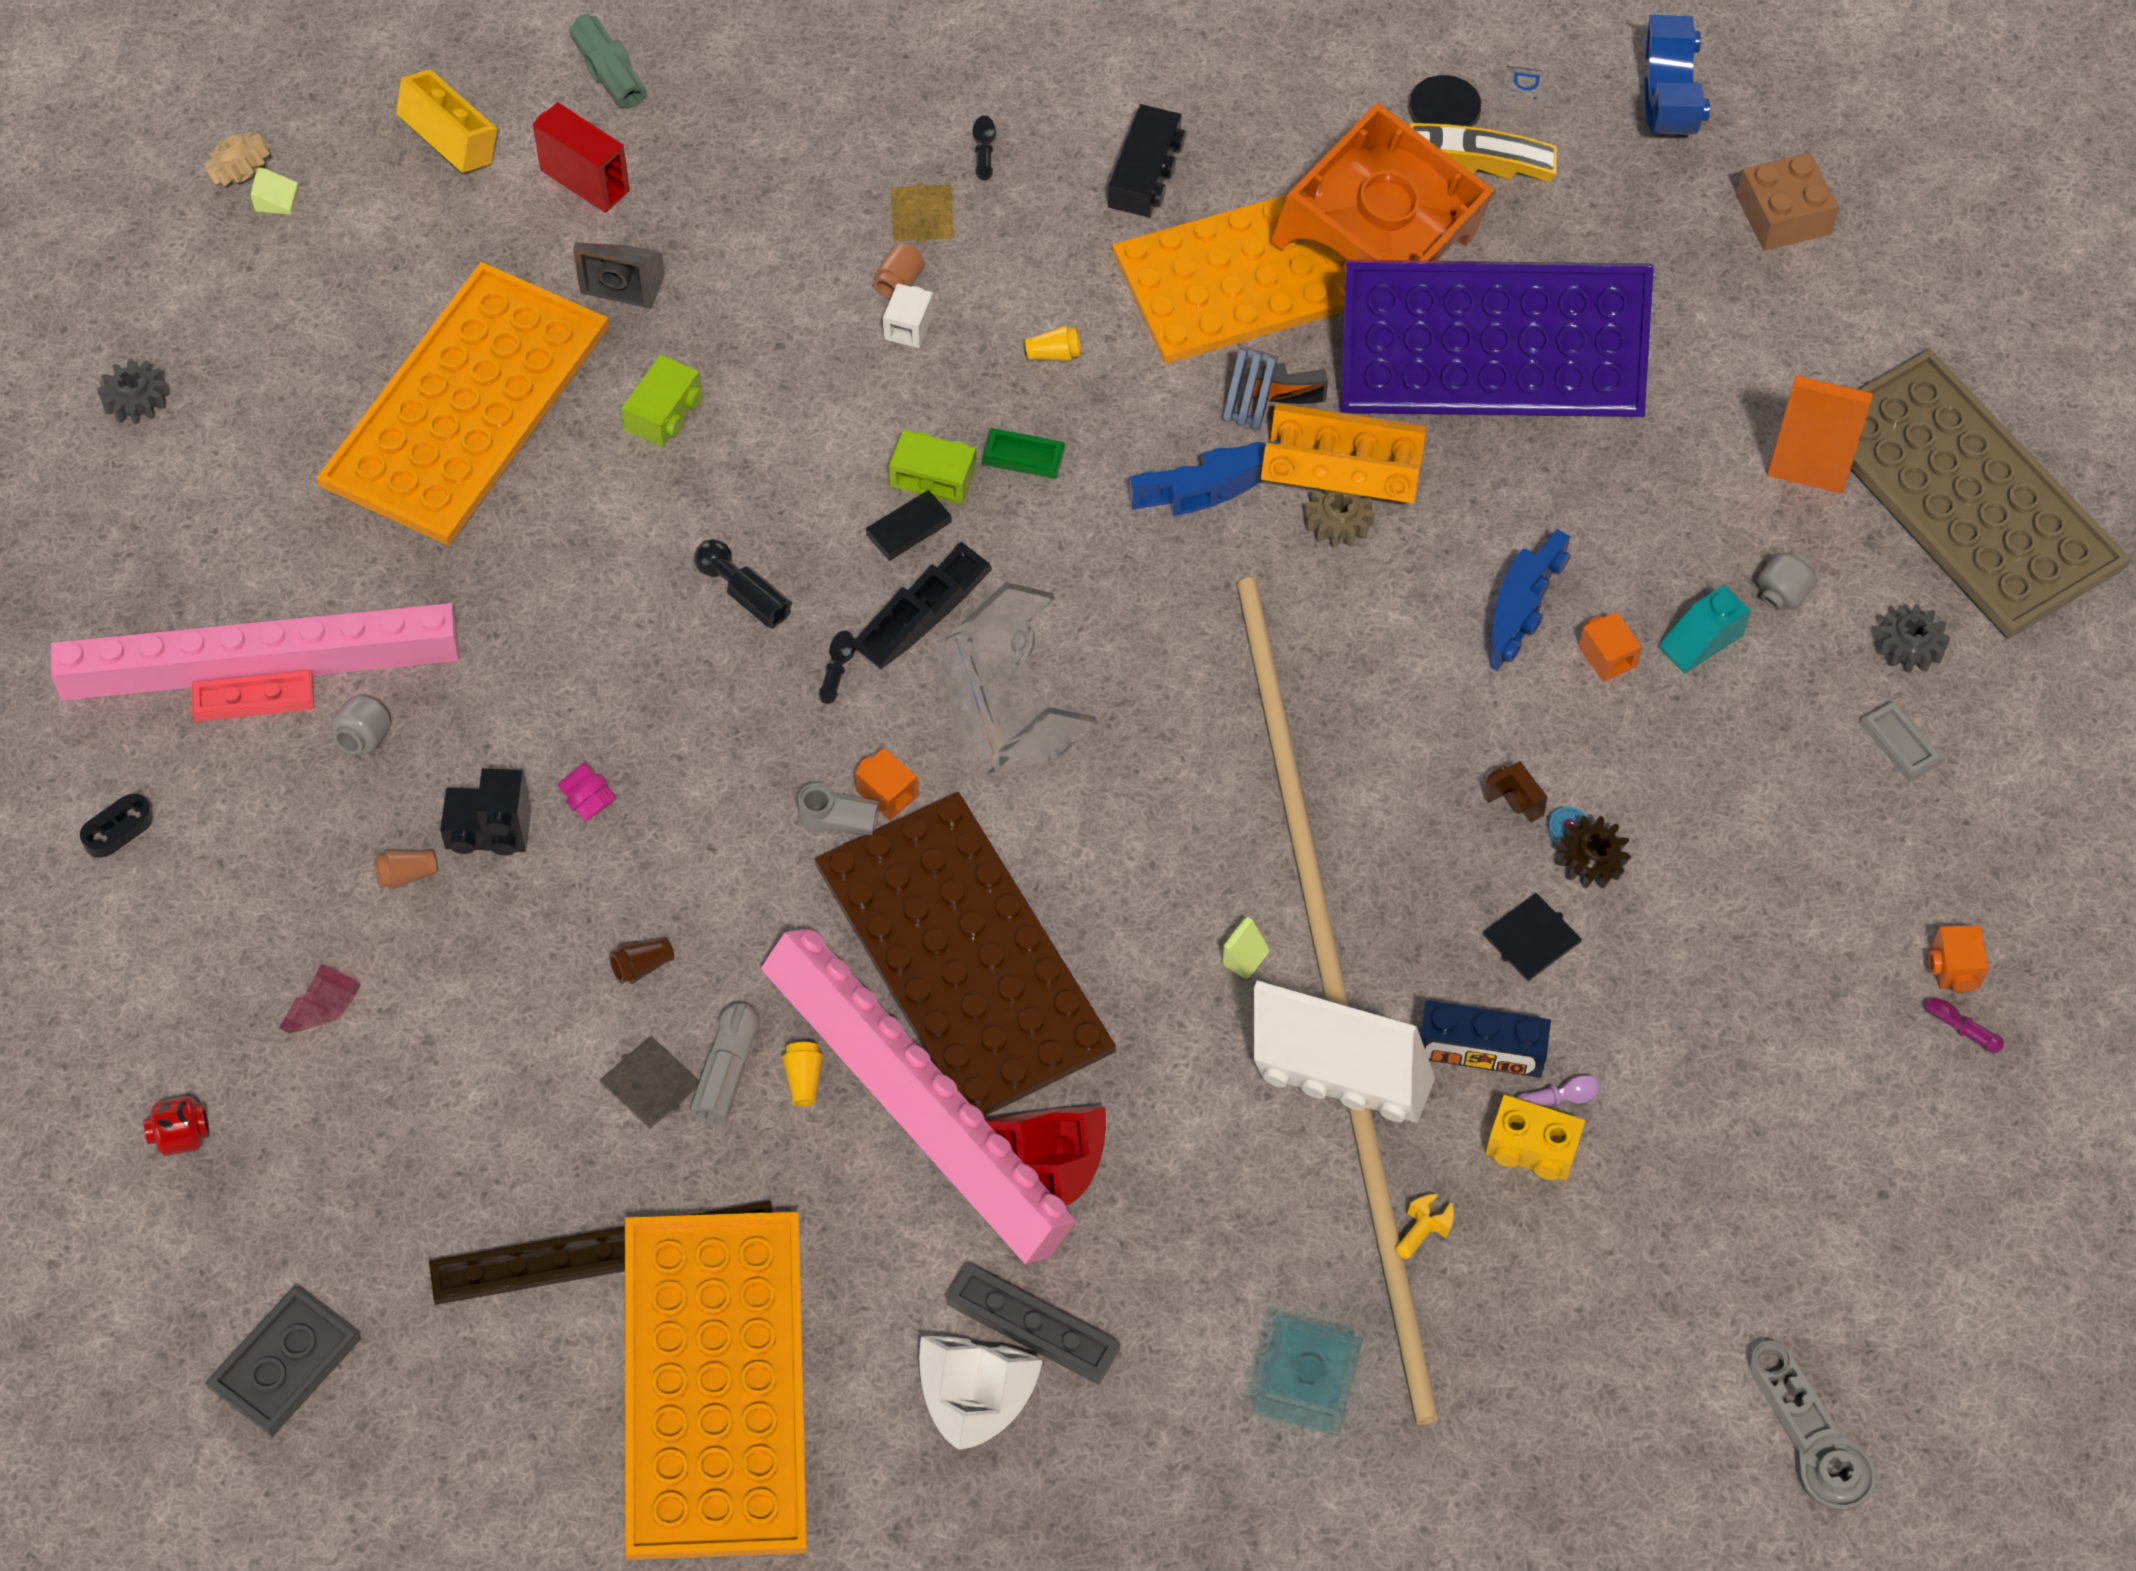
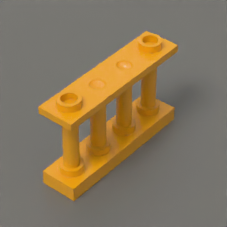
[1261,403,1427,504]

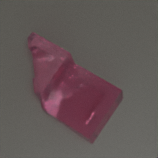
[279,964,361,1033]

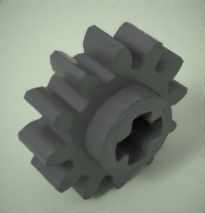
[97,359,169,424]
[1876,604,1950,672]

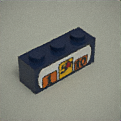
[1420,1000,1551,1078]

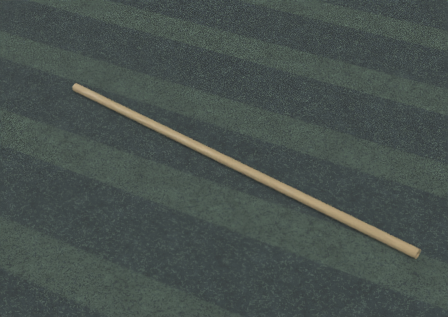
[1237,577,1438,1425]

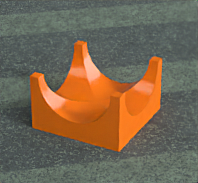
[1271,102,1495,261]

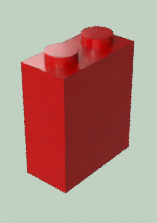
[532,102,630,213]

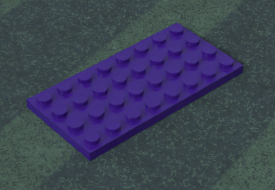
[1340,260,1654,417]

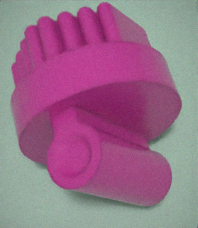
[558,762,616,822]

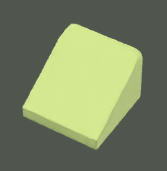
[251,167,299,214]
[1222,917,1269,979]

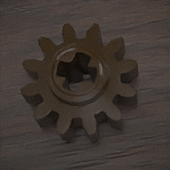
[1556,816,1631,888]

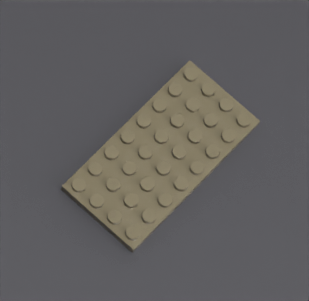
[1851,349,2131,639]

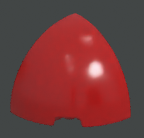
[987,1106,1106,1206]

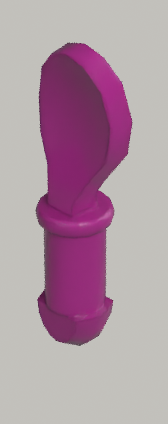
[1924,998,2004,1053]

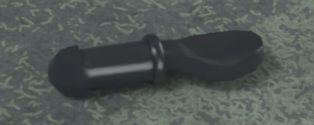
[973,115,997,181]
[819,630,856,704]

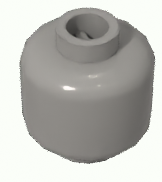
[1758,551,1817,610]
[330,695,391,755]

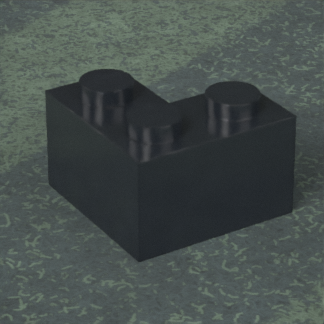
[440,768,532,856]

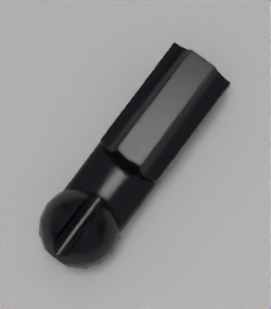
[694,539,793,629]

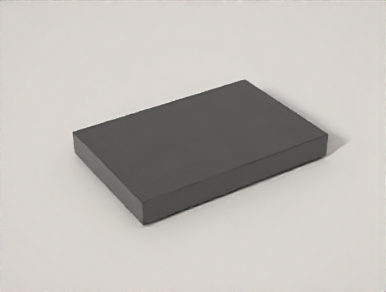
[205,1285,361,1437]

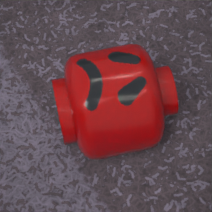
[143,1096,209,1156]

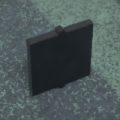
[1483,893,1582,982]

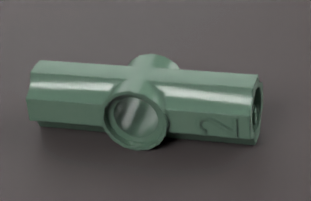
[569,13,647,109]

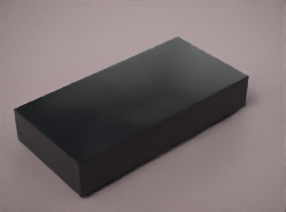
[866,490,952,561]

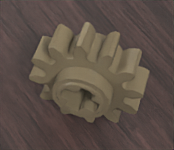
[1305,490,1375,547]

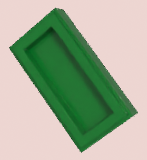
[982,428,1065,479]

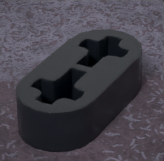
[80,794,153,858]

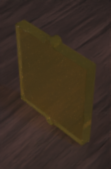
[891,183,954,243]

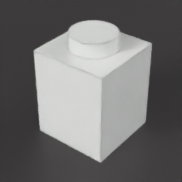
[883,283,934,348]

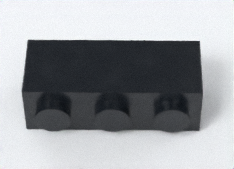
[1108,104,1186,218]

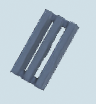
[1222,346,1279,430]

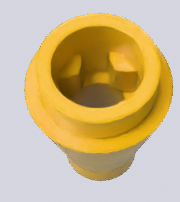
[1025,324,1082,362]
[782,1042,824,1107]

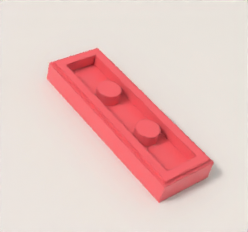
[192,670,315,722]

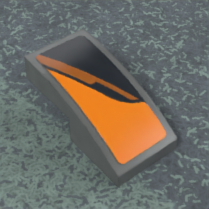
[1246,362,1328,404]

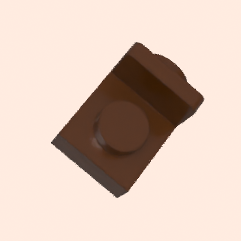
[1484,761,1548,823]

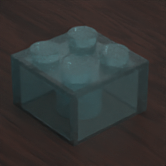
[1254,1316,1363,1436]

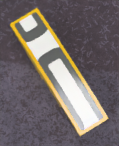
[1409,123,1557,181]

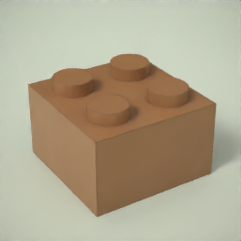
[1736,152,1839,251]

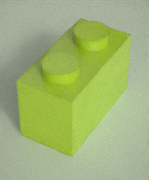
[621,354,704,447]
[889,429,977,505]

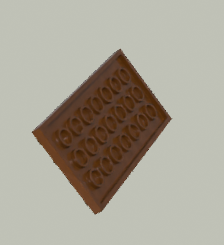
[815,792,1116,1117]

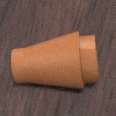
[374,850,437,890]

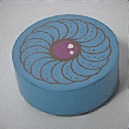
[1548,807,1588,845]

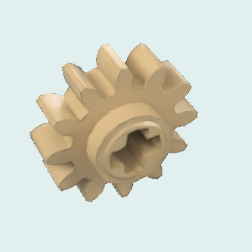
[204,132,270,186]

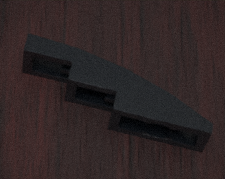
[851,541,992,670]

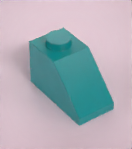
[1659,584,1751,674]

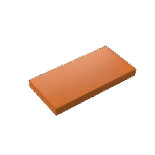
[1767,375,1873,494]

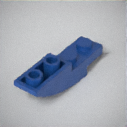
[1129,441,1278,516]
[1489,529,1571,671]

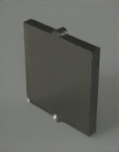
[600,1036,700,1129]

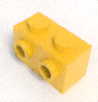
[1486,1095,1586,1181]

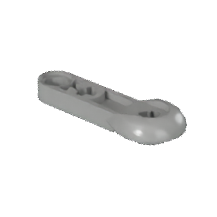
[1750,1341,1877,1511]

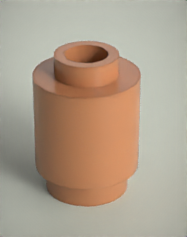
[874,244,925,299]

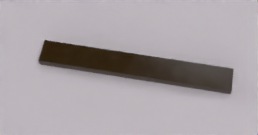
[429,1201,773,1305]

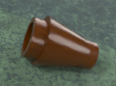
[609,937,674,984]

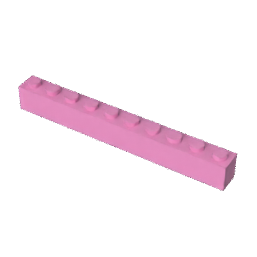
[51,603,459,701]
[760,928,1077,1265]

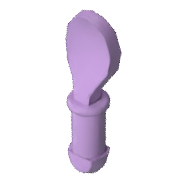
[1517,1076,1599,1107]

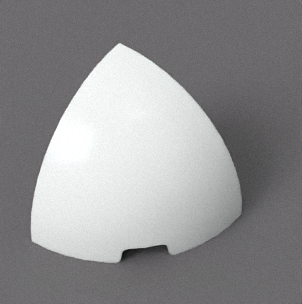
[919,1336,1043,1450]

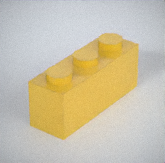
[396,69,497,173]

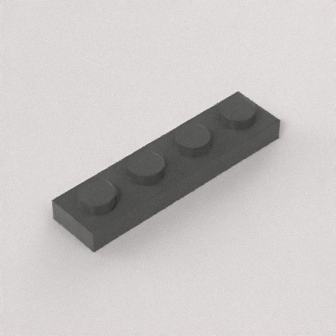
[947,1263,1120,1385]

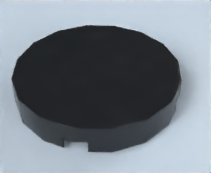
[1409,75,1481,127]

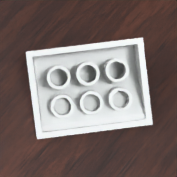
[1254,980,1435,1123]

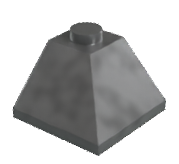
[573,242,665,309]

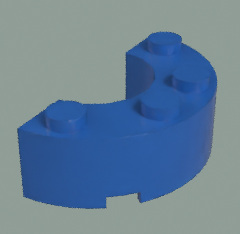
[1644,15,1710,135]

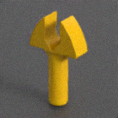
[1396,1194,1454,1259]

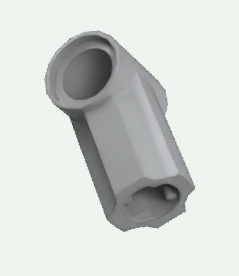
[798,783,880,836]

